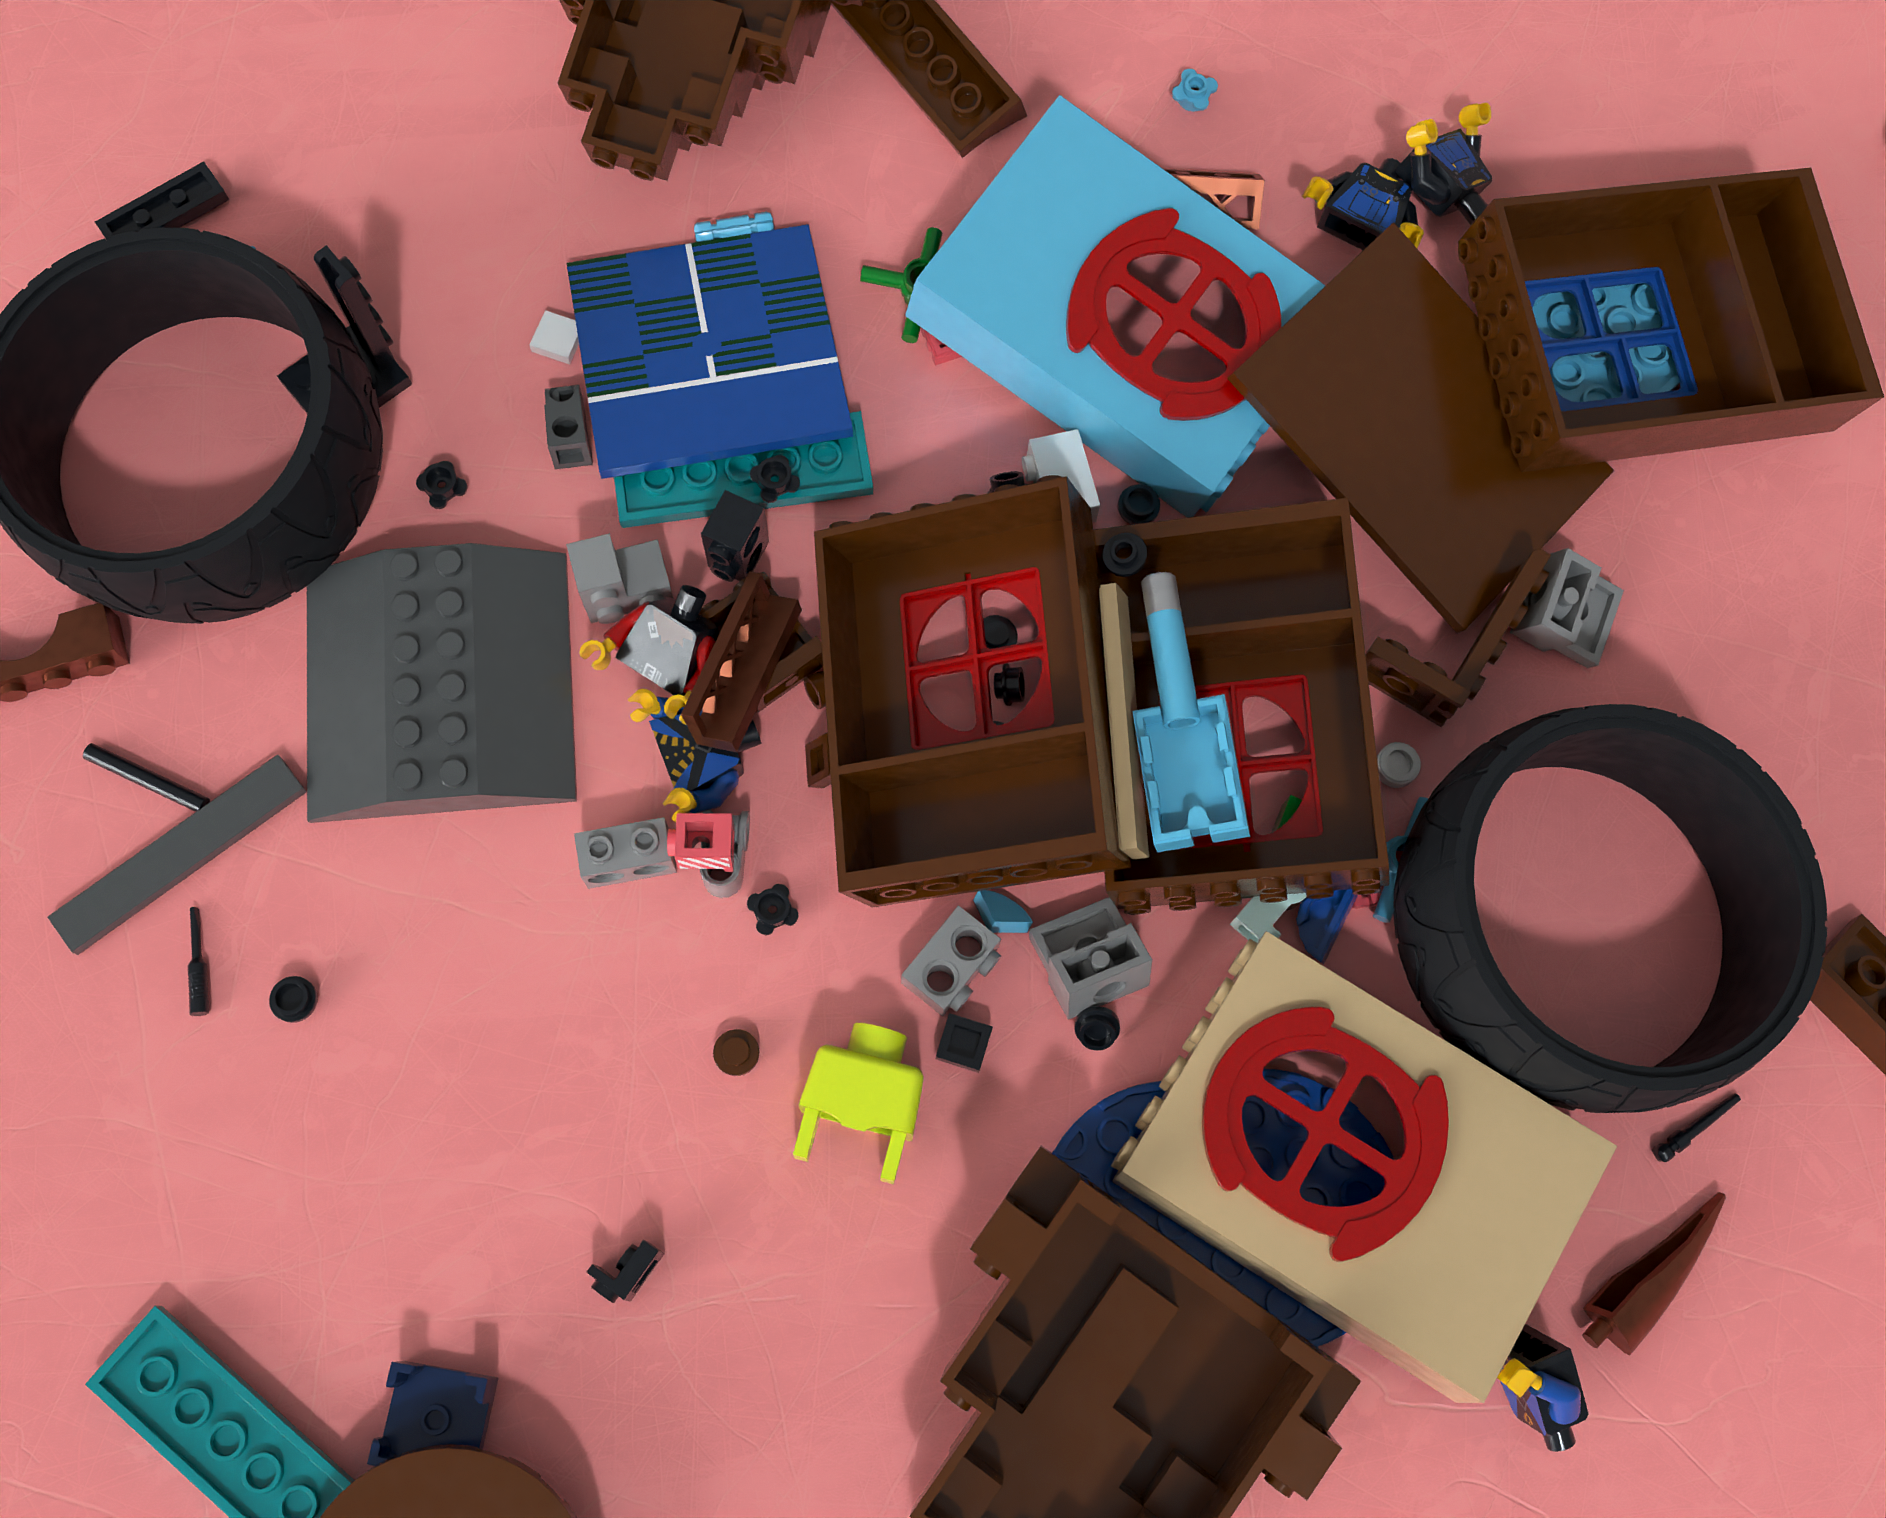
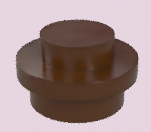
[713,1029,760,1076]

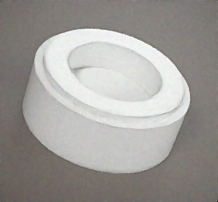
[1377,742,1421,788]

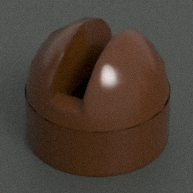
[804,671,826,709]

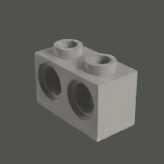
[574,817,677,889]
[901,905,1001,1016]

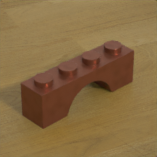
[0,603,130,702]

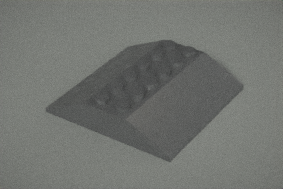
[307,543,577,823]

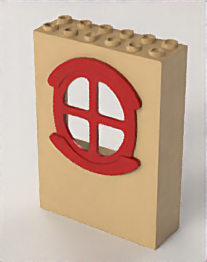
[1111,931,1617,1403]

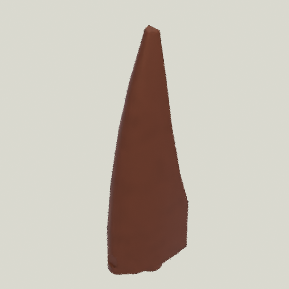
[1582,1192,1726,1355]

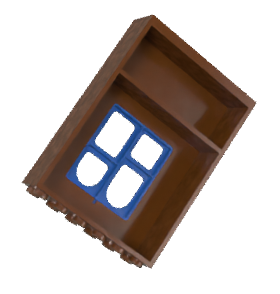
[1458,167,1884,472]

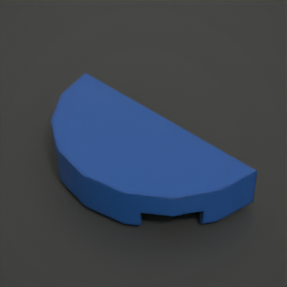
[1296,889,1358,964]

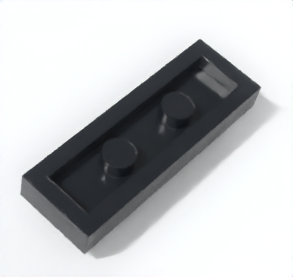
[95,161,229,240]

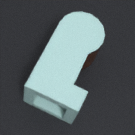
[1230,893,1306,943]

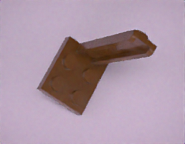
[1365,549,1551,727]

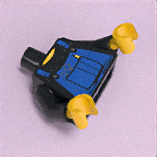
[1394,103,1492,225]
[1302,158,1424,250]

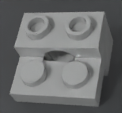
[1510,548,1624,668]
[1029,897,1152,1020]

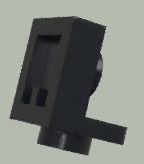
[587,1240,665,1303]

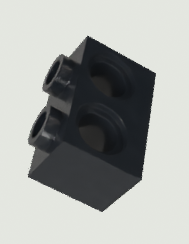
[701,490,769,582]

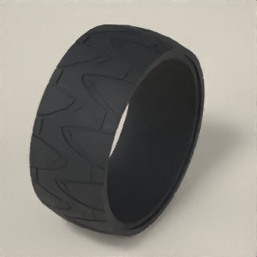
[0,227,383,624]
[1393,704,1827,1113]

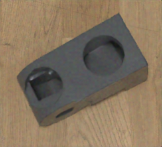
[544,385,593,470]

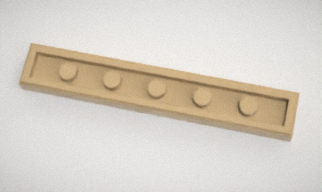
[1099,583,1149,859]

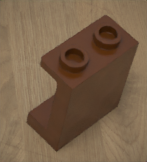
[699,572,823,712]

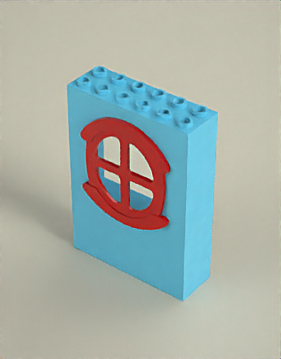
[905,95,1326,518]

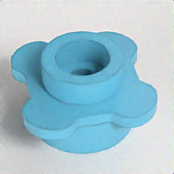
[1172,69,1218,112]

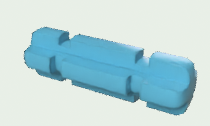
[694,212,774,242]

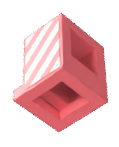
[667,813,735,872]

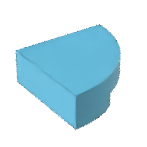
[973,890,1033,933]

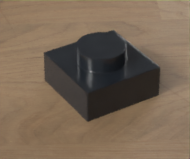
[935,1013,993,1073]

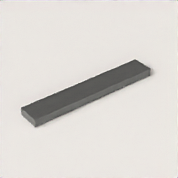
[47,755,307,955]

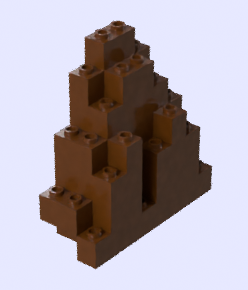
[557,0,864,181]
[909,1145,1361,1518]

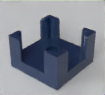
[367,1361,498,1466]

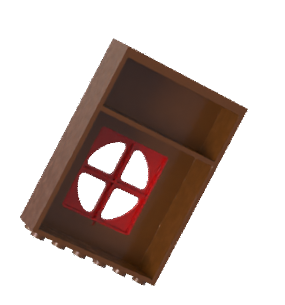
[814,475,1131,908]
[1093,498,1389,915]

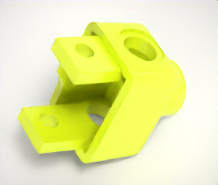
[793,1023,924,1184]

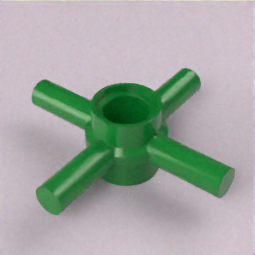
[860,227,942,343]

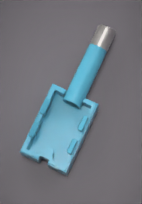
[1132,572,1250,852]

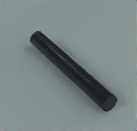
[83,743,210,812]

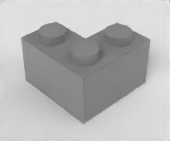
[566,533,674,624]

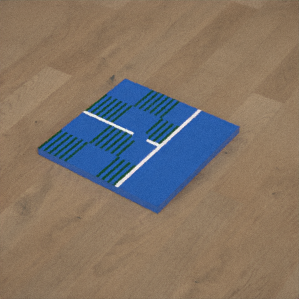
[566,224,853,479]

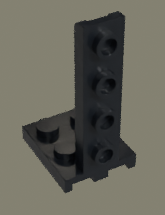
[277,245,412,414]

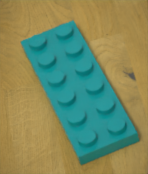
[614,411,873,528]
[85,1306,355,1518]

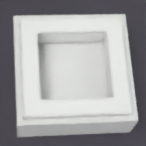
[529,310,579,365]

